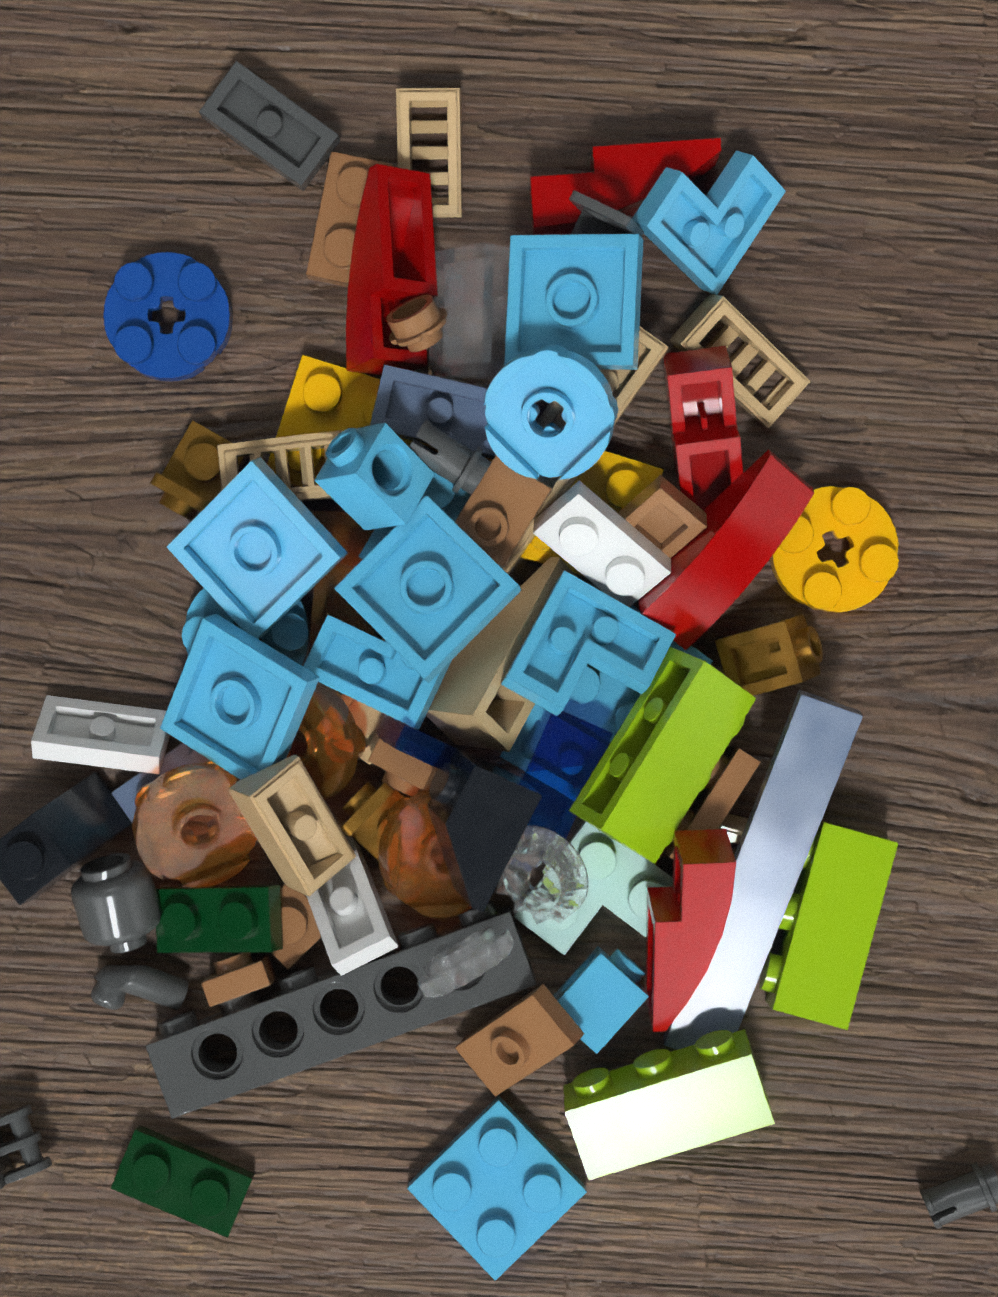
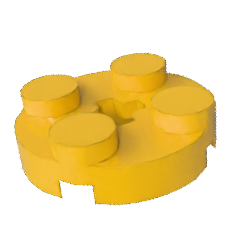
[770,486,899,613]

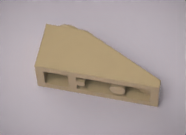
[426,557,578,752]

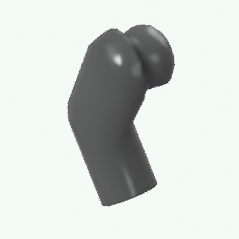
[91,965,188,1010]

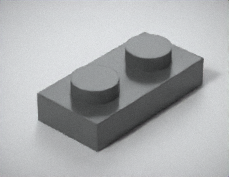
[199,61,340,192]

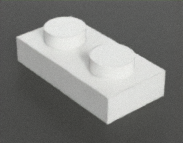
[533,480,671,607]
[31,695,170,774]
[306,835,399,976]

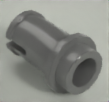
[409,419,492,495]
[919,1162,998,1230]

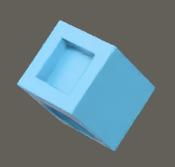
[314,423,435,530]
[553,946,649,1054]

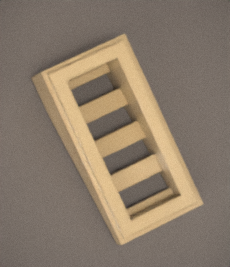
[396,87,462,218]
[670,294,811,428]
[217,430,342,502]

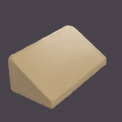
[228,755,356,896]

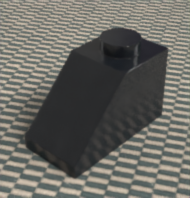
[427,748,542,912]
[0,772,132,905]

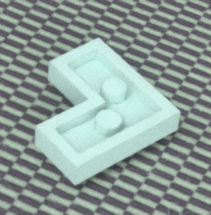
[514,821,673,955]

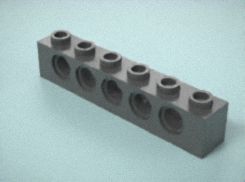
[145,901,536,1119]

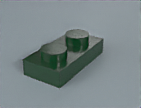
[156,885,283,953]
[110,1125,255,1238]

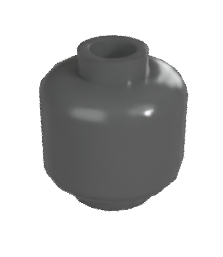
[71,853,162,953]

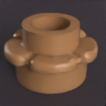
[386,295,448,352]

